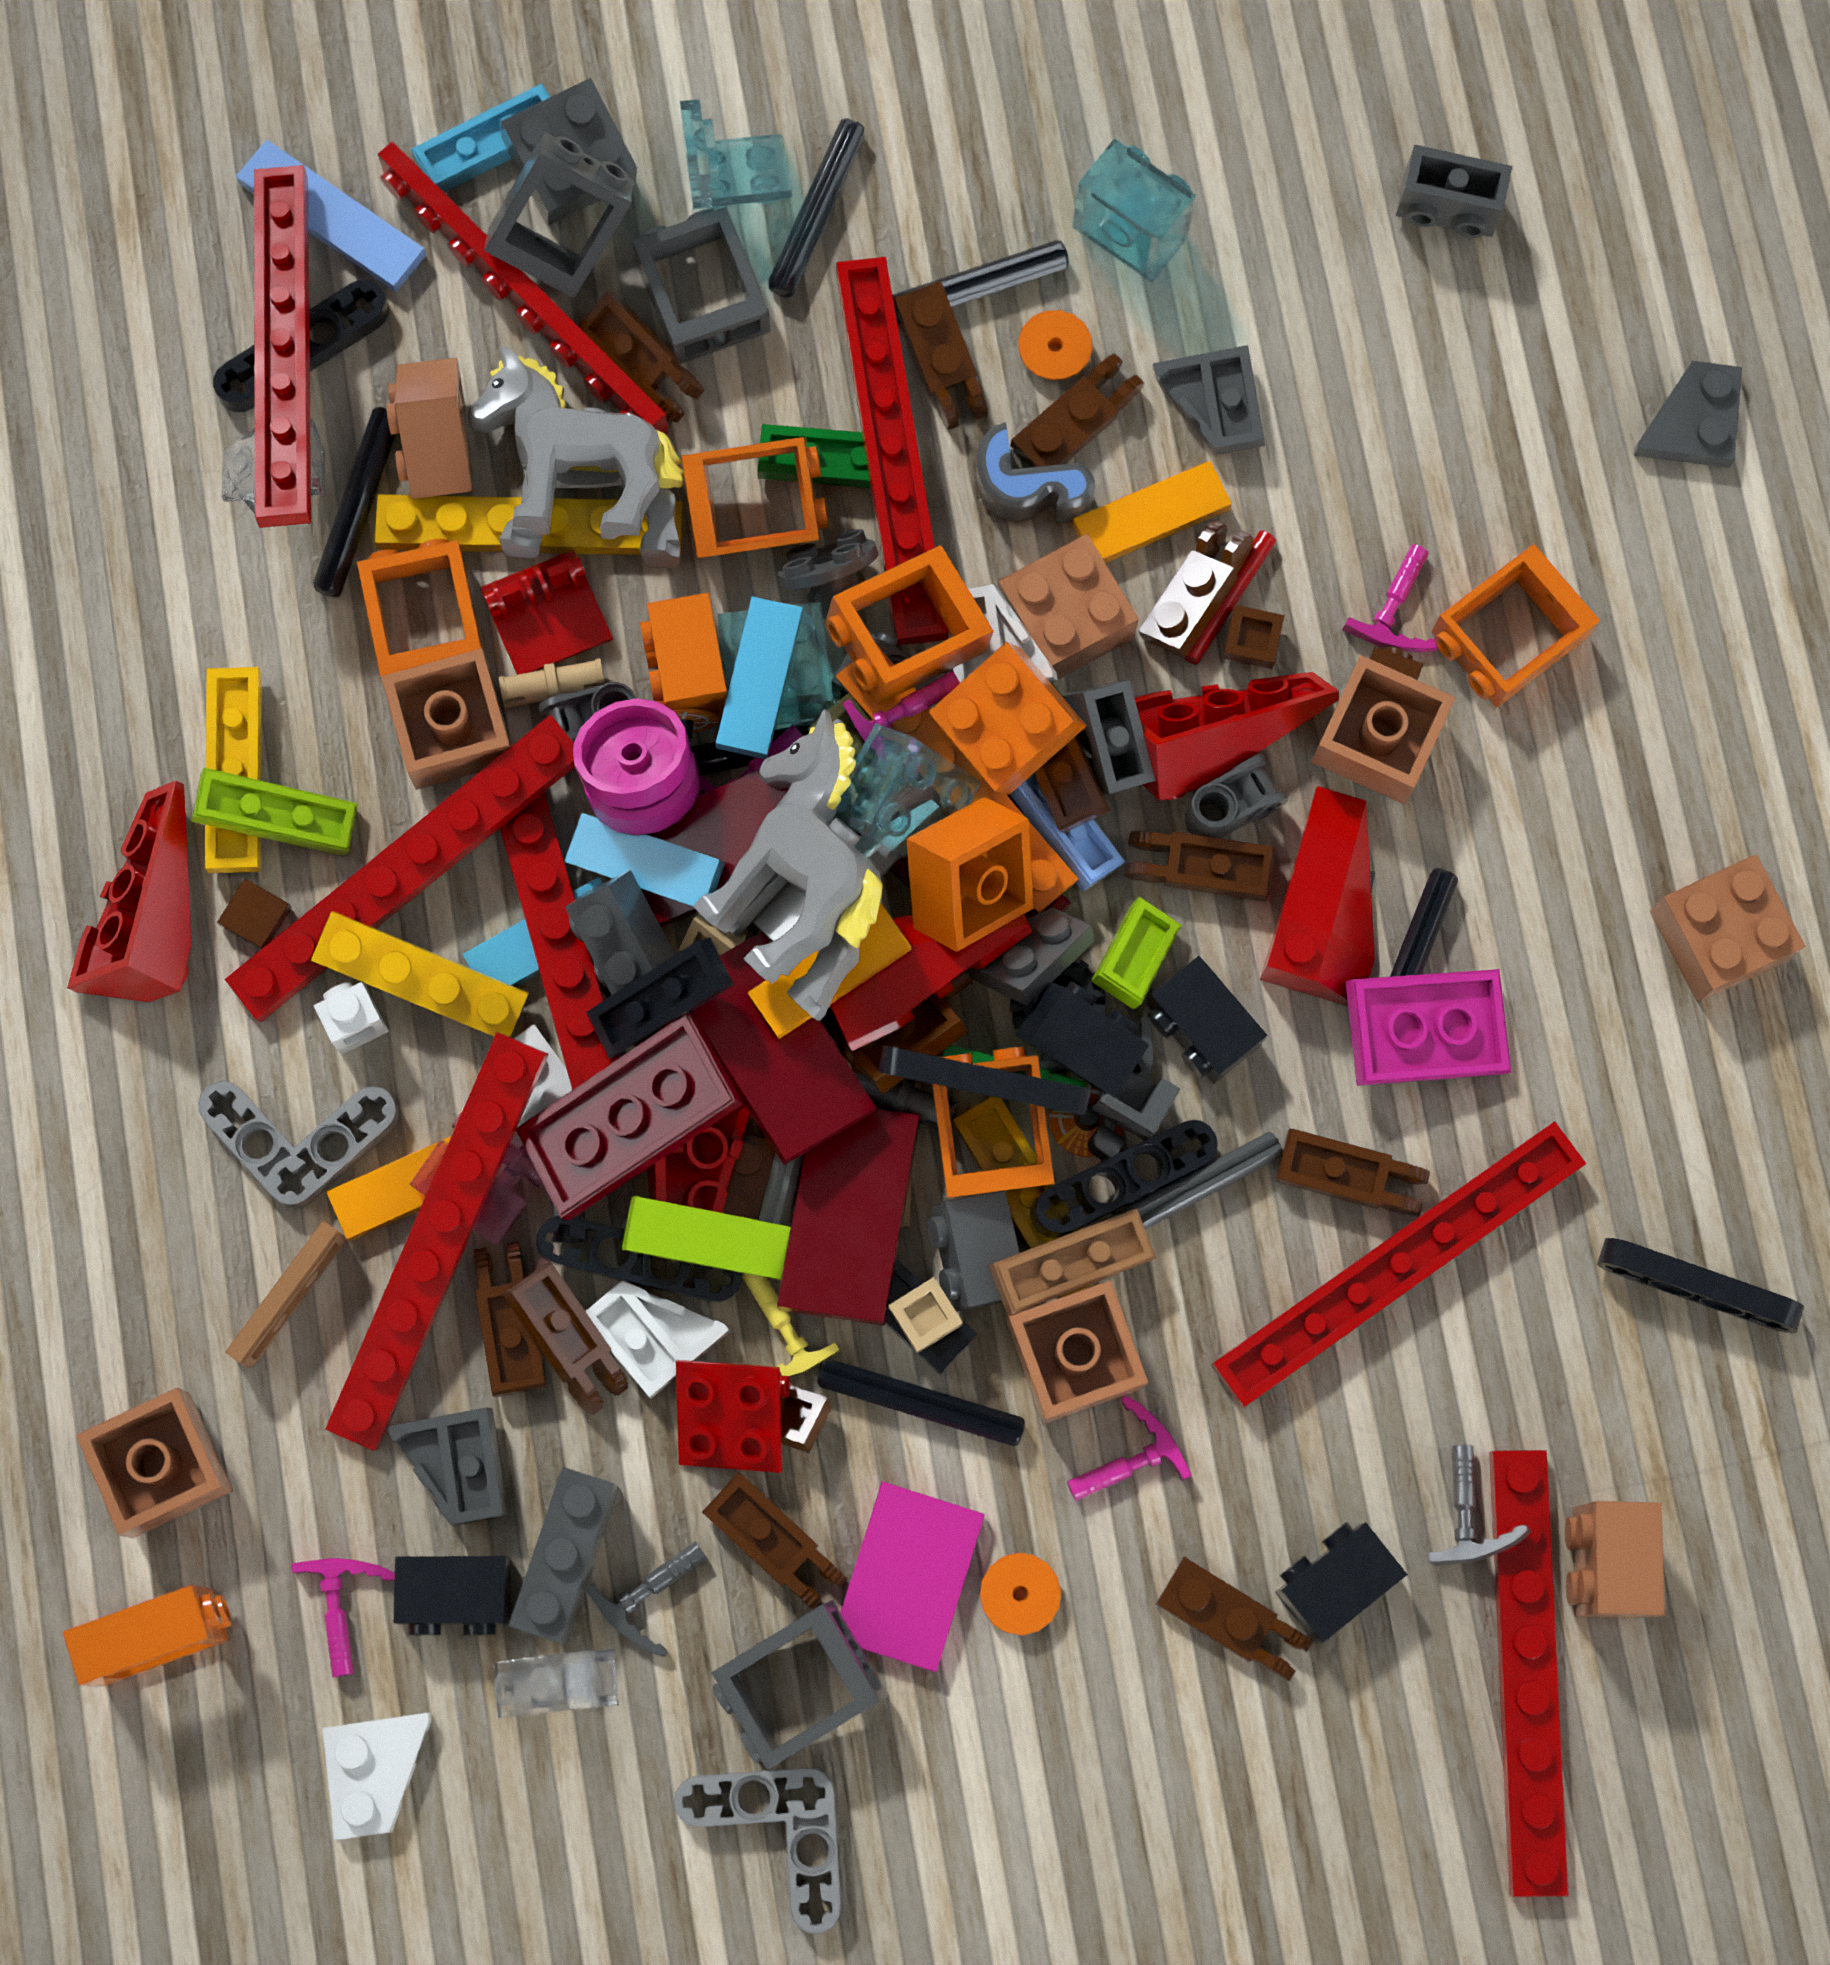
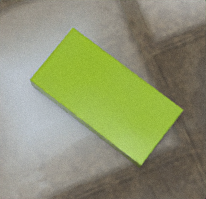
[1091,896,1182,1010]

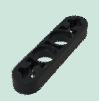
[213,280,388,412]
[878,1045,1091,1116]
[1030,1120,1218,1238]
[536,1216,742,1302]
[1597,1238,1804,1334]

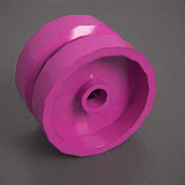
[573,698,701,835]

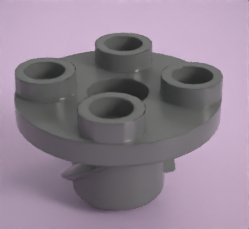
[777,529,879,620]

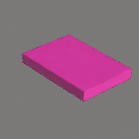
[1345,969,1511,1086]
[840,1481,985,1672]

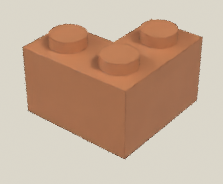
[386,357,473,499]

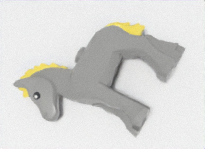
[468,346,684,569]
[693,710,882,1021]

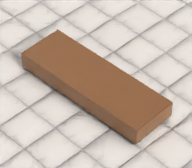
[988,1208,1156,1316]
[225,1220,346,1369]

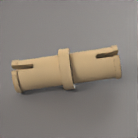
[499,658,606,710]

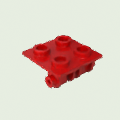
[480,549,613,675]
[675,1360,791,1473]

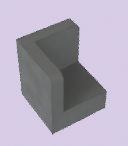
[1091,1071,1180,1141]

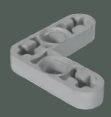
[198,1081,399,1209]
[674,1768,841,1934]

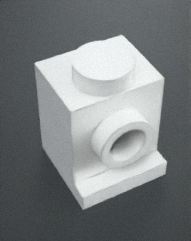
[313,982,389,1055]

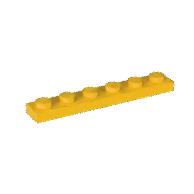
[375,494,683,556]

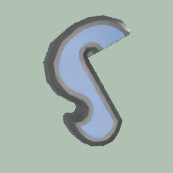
[975,422,1095,523]

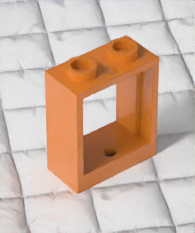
[681,437,829,558]
[357,539,485,680]
[1431,544,1601,708]
[825,545,994,704]
[932,1046,1055,1198]
[62,1585,232,1686]

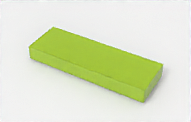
[191,767,358,857]
[622,1196,791,1280]

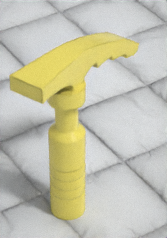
[742,1274,841,1377]

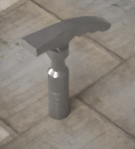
[1429,1445,1531,1566]

